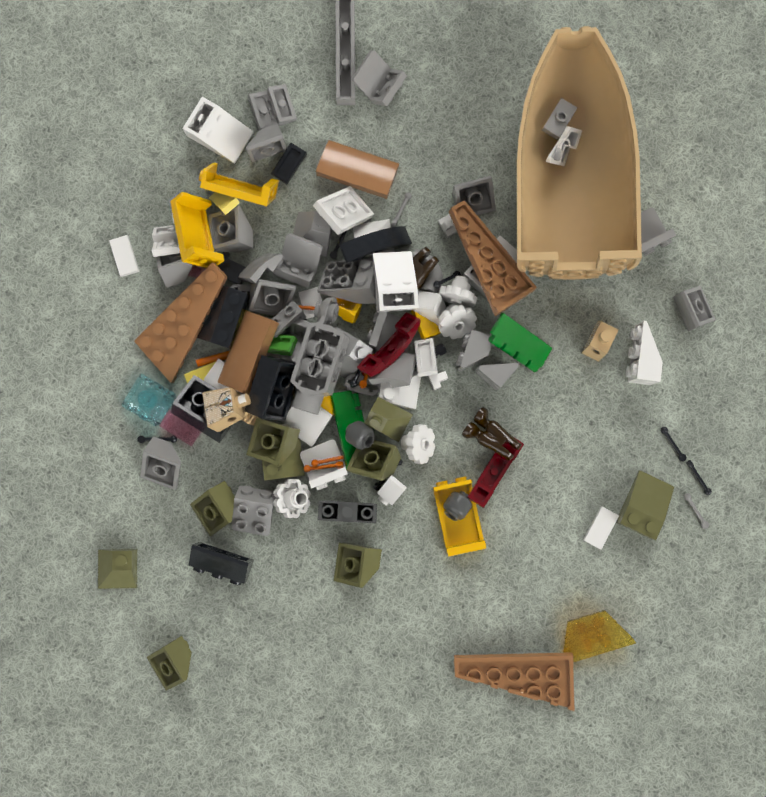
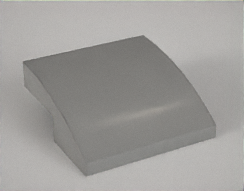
[248,84,297,130]
[238,253,283,283]
[369,353,416,388]

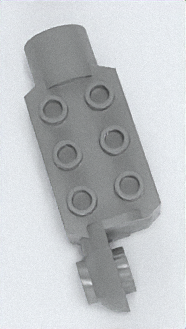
[290,297,350,415]

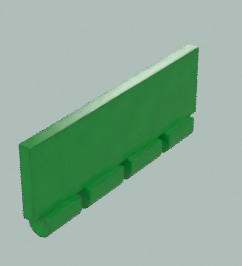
[488,312,552,372]
[330,390,365,469]

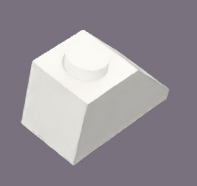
[377,475,407,506]

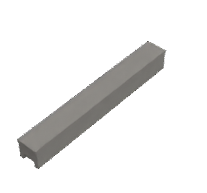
[336,0,356,105]

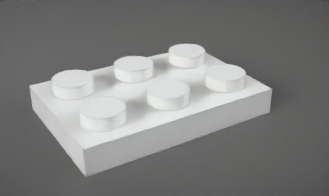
[313,186,374,235]

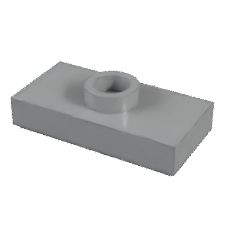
[542,98,577,140]

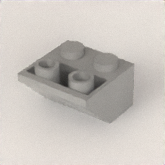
[456,330,492,372]

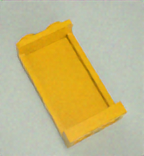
[199,162,279,206]
[170,192,224,268]
[433,476,486,557]

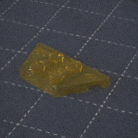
[563,610,636,662]

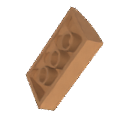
[316,140,399,199]
[217,311,279,395]

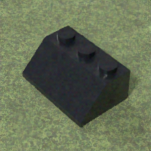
[197,286,250,349]
[244,355,296,421]
[171,375,232,443]
[189,542,254,585]

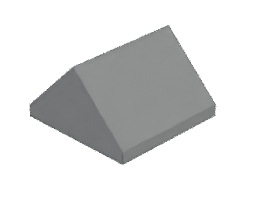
[452,176,496,215]
[248,279,296,316]
[673,286,716,331]
[476,363,518,391]

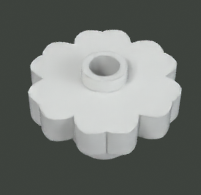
[438,276,478,307]
[438,304,477,339]
[401,424,435,464]
[273,479,311,518]

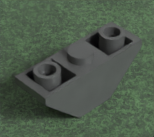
[318,500,377,524]

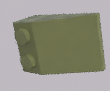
[616,470,674,540]

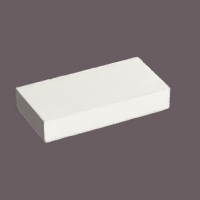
[109,235,140,277]
[414,338,438,377]
[583,506,619,550]

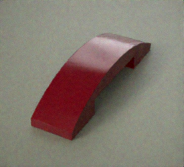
[357,312,421,377]
[467,438,524,508]

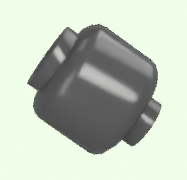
[345,421,375,450]
[443,491,472,521]

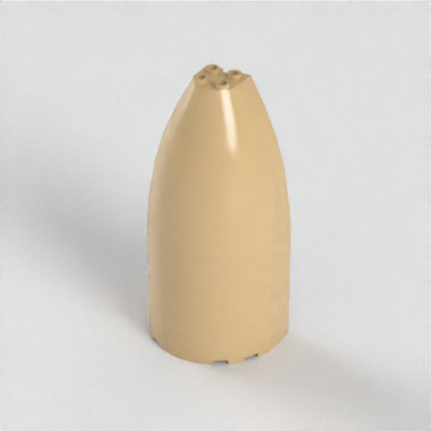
[517,26,642,280]

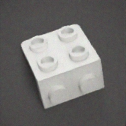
[300,440,349,491]

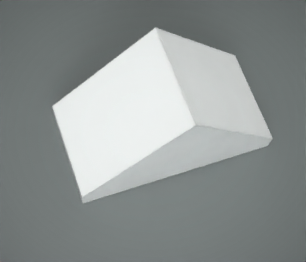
[413,291,447,325]

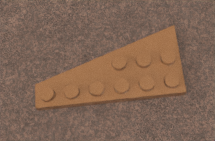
[449,200,537,316]
[134,263,227,383]
[454,652,575,711]

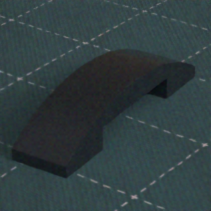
[339,226,412,263]

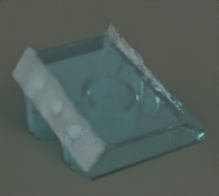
[122,374,176,426]

